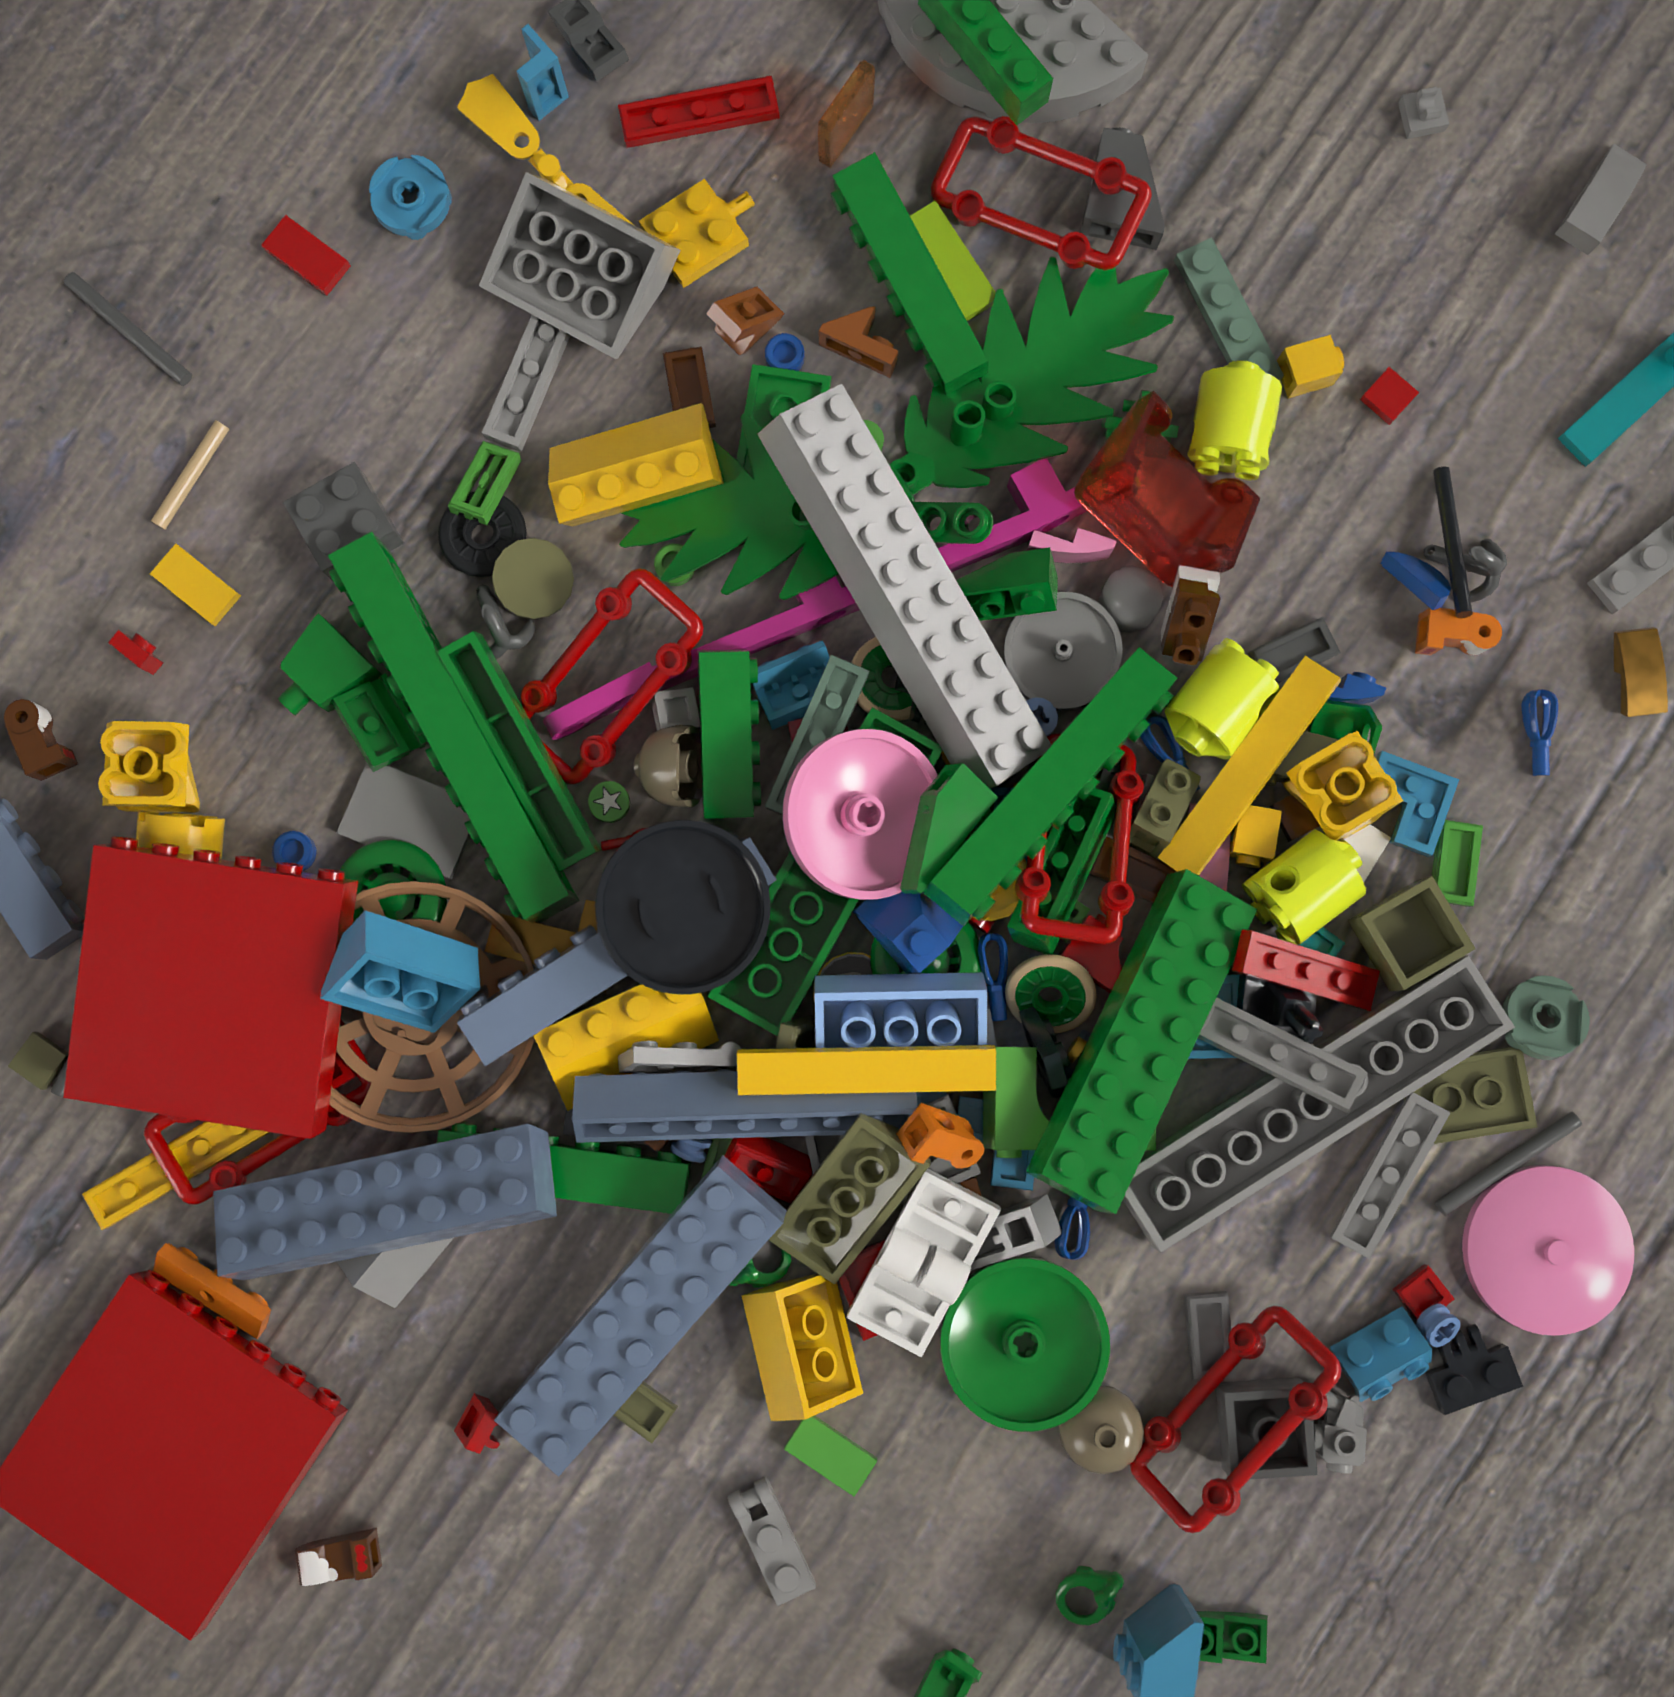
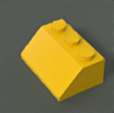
[742,1273,864,1421]

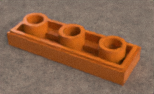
[153,1243,271,1339]

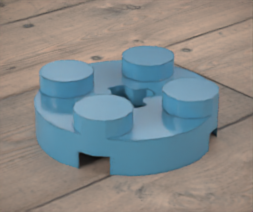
[369,155,452,240]

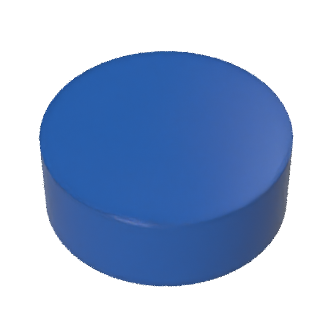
[765,333,805,371]
[272,831,317,872]

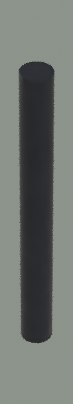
[1433,466,1473,618]

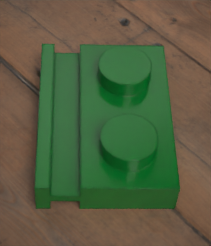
[332,673,426,772]

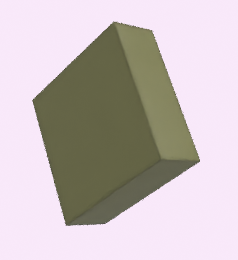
[8,1032,68,1090]

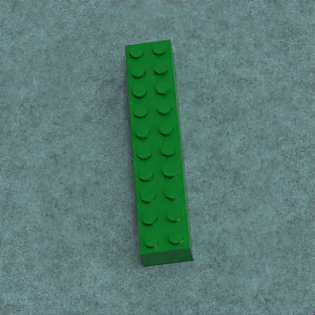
[328,532,580,923]

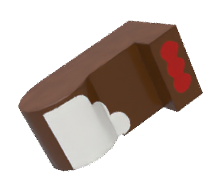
[4,699,78,781]
[295,1528,382,1586]

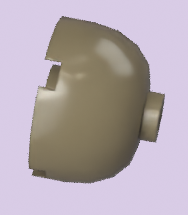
[634,725,702,808]
[1059,1385,1144,1474]

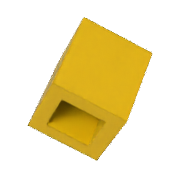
[1276,334,1344,399]
[1229,805,1282,868]

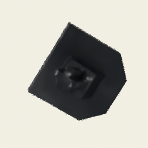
[1236,974,1324,1044]

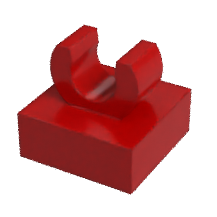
[454,1393,500,1454]

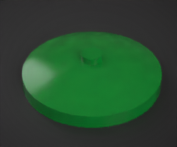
[940,1257,1110,1432]

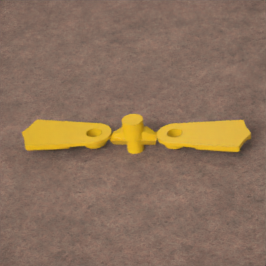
[457,74,635,226]

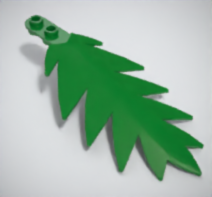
[890,257,1174,496]
[620,414,993,600]

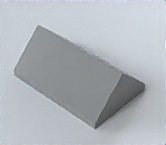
[337,1237,455,1308]

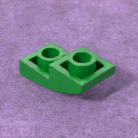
[1196,1611,1268,1664]

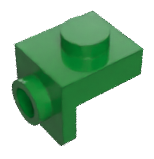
[914,1648,983,1697]

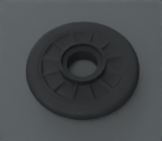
[438,491,527,577]

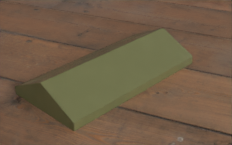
[769,1113,931,1285]

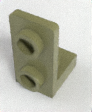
[1129,759,1201,859]

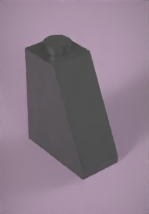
[1080,127,1165,250]

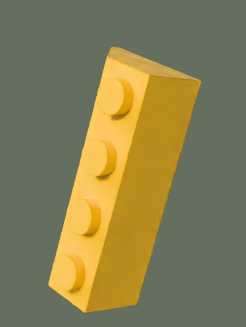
[548,403,723,527]
[533,984,719,1111]

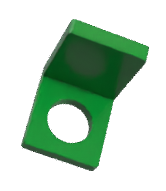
[1308,700,1382,753]

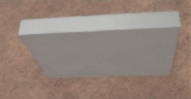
[336,762,470,879]

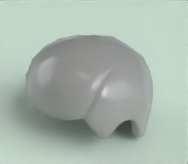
[1098,565,1163,633]

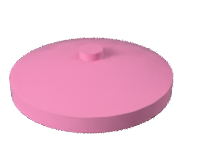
[783,729,938,900]
[1462,1165,1634,1336]

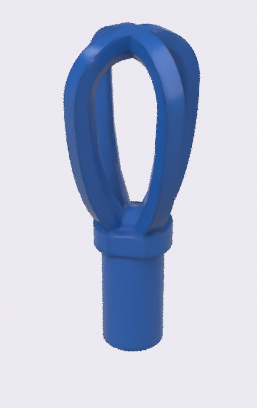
[1521,689,1558,776]
[1141,715,1201,792]
[978,933,1008,1021]
[1054,1197,1090,1260]

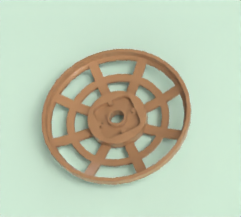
[329,881,534,1133]

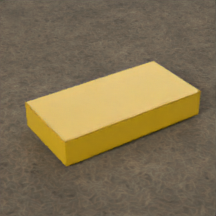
[150,543,241,626]

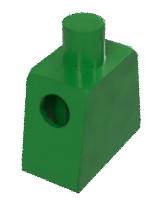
[277,613,382,716]

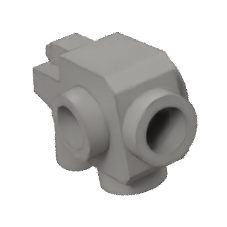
[1313,1391,1367,1474]

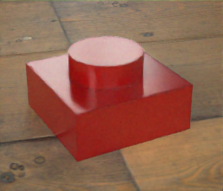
[108,630,163,675]

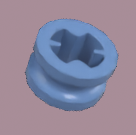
[670,1139,712,1163]
[1416,1304,1460,1347]

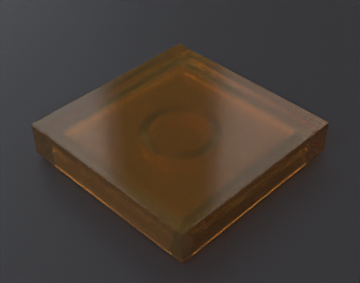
[818,60,875,168]

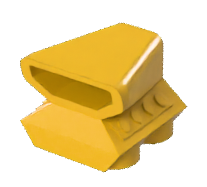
[98,721,200,813]
[1282,731,1403,840]

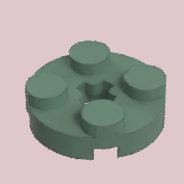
[1502,976,1590,1060]

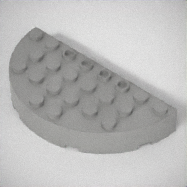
[877,0,1149,123]

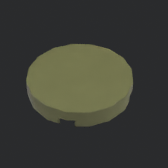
[492,538,574,620]

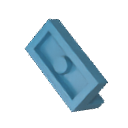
[516,24,569,121]

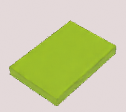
[910,201,996,321]

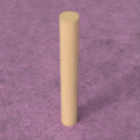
[151,420,229,530]

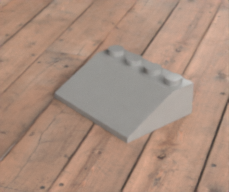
[479,172,681,359]

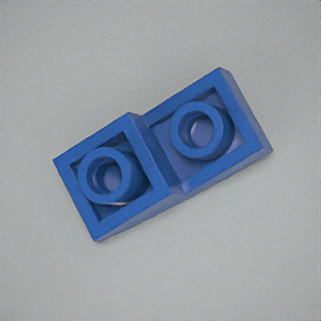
[1328,672,1386,705]

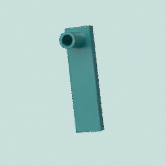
[1558,332,1674,467]

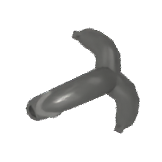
[1424,539,1507,602]
[476,585,535,659]

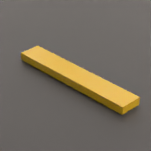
[1158,656,1341,876]
[737,1045,996,1095]
[82,1121,271,1230]

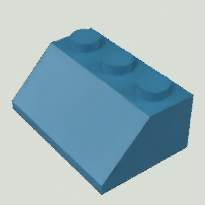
[321,910,480,1033]
[1113,1584,1204,1697]

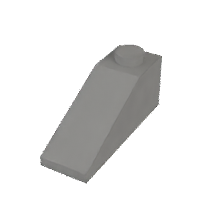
[971,1194,1062,1270]

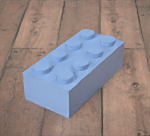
[815,972,987,1048]

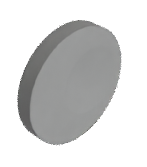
[1004,592,1122,710]

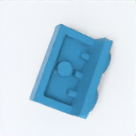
[752,641,830,730]
[1330,1306,1432,1402]

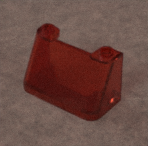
[1074,391,1261,587]

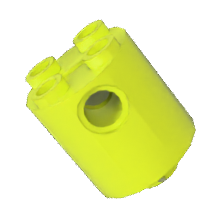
[1187,361,1282,480]
[1164,638,1280,760]
[1242,829,1366,945]

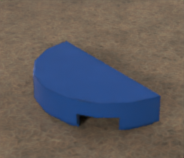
[1380,552,1451,610]

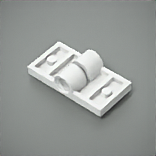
[846,1169,1001,1357]

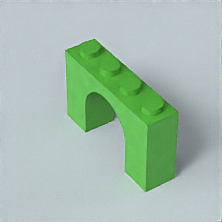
[983,1047,1156,1158]

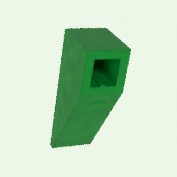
[956,547,1058,621]
[900,763,998,894]

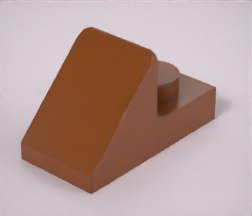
[707,286,785,355]
[819,306,898,378]

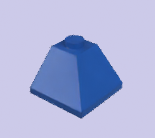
[853,892,963,974]

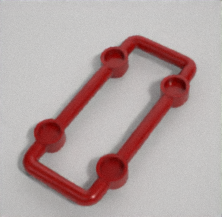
[930,116,1152,270]
[521,568,704,784]
[1015,734,1144,944]
[144,1018,371,1205]
[1130,1306,1342,1533]

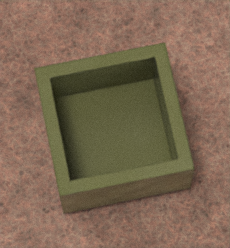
[1347,876,1476,991]

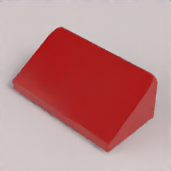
[725,1137,812,1204]

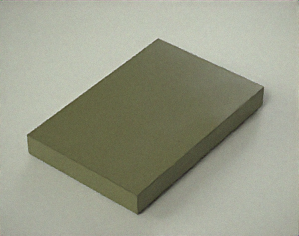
[1403,1047,1538,1144]

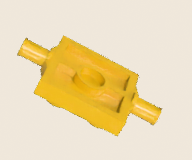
[639,178,755,288]

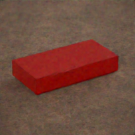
[261,215,351,296]

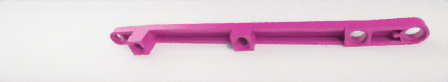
[543,458,1143,740]

